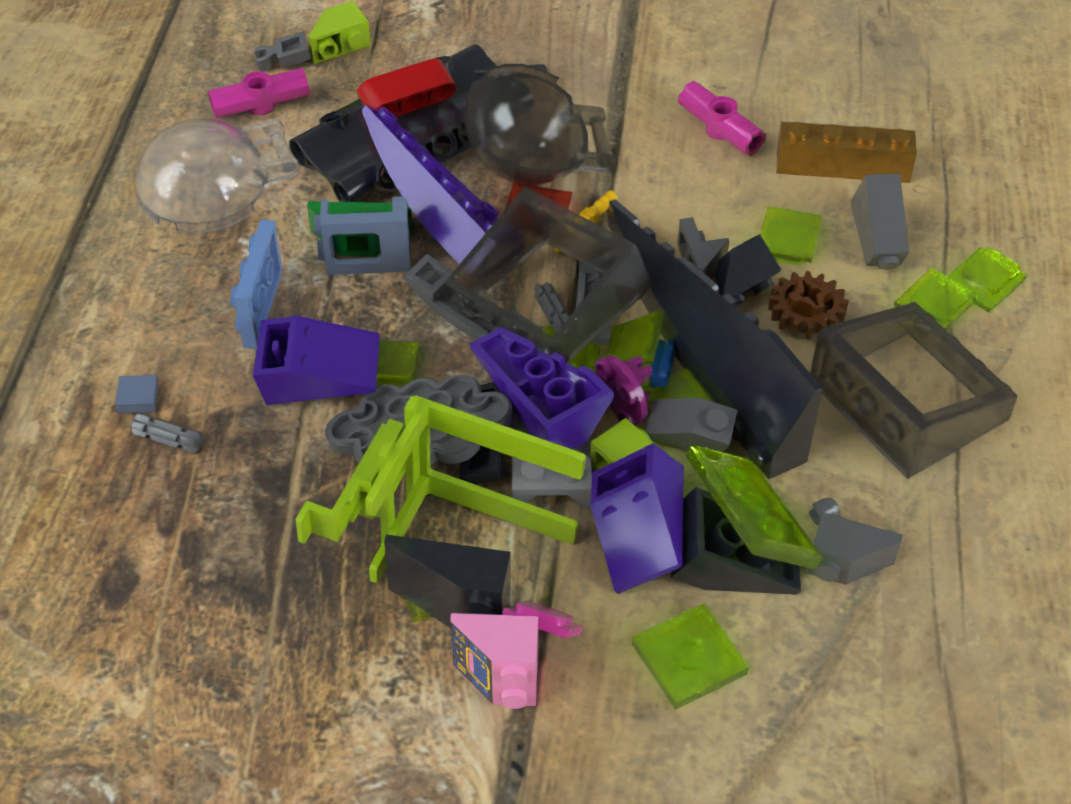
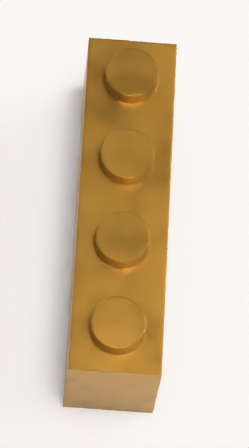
[776,121,917,183]

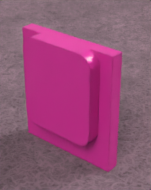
[502,601,583,639]

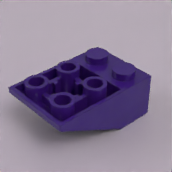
[253,316,380,405]
[590,443,684,594]

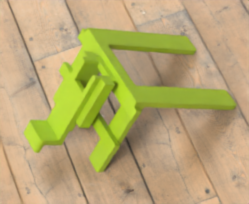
[295,395,586,584]

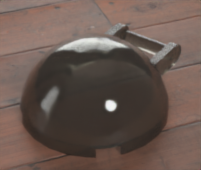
[464,64,616,186]

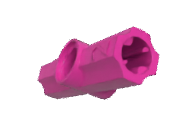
[208,68,310,119]
[678,80,766,156]

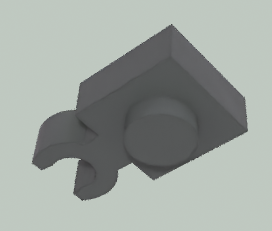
[254,31,311,71]

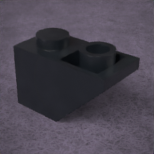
[714,234,782,305]

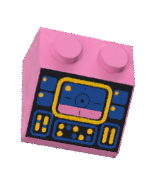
[450,613,538,709]

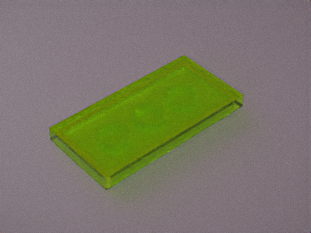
[685,445,823,569]

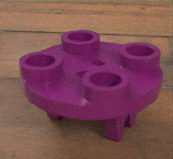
[595,355,652,426]

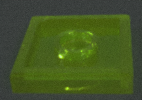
[632,603,749,710]

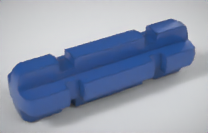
[648,339,676,389]

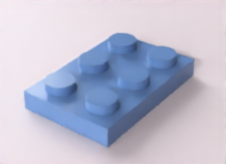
[230,219,283,349]

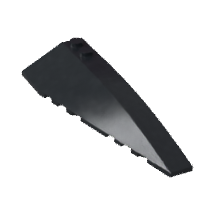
[608,199,823,479]

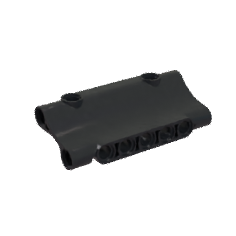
[289,44,534,202]

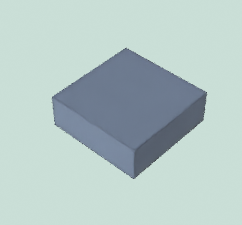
[115,375,159,413]

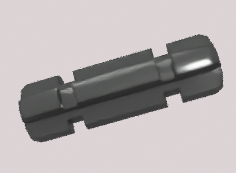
[534,282,574,337]
[130,413,204,454]

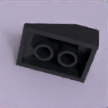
[671,487,801,595]
[384,534,511,628]

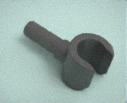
[809,498,842,526]

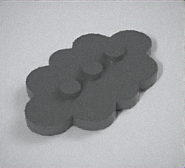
[325,375,515,465]

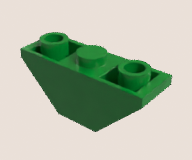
[307,201,413,257]

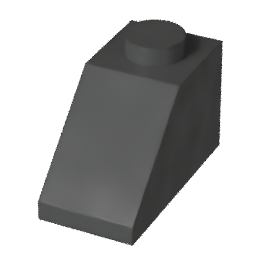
[645,398,737,459]
[806,513,903,585]

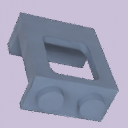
[314,196,411,275]

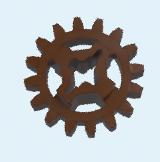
[768,271,849,340]

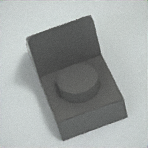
[677,217,729,280]

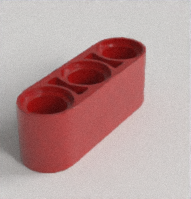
[357,58,457,117]

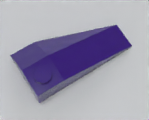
[469,327,614,450]

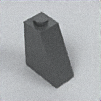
[851,173,909,270]

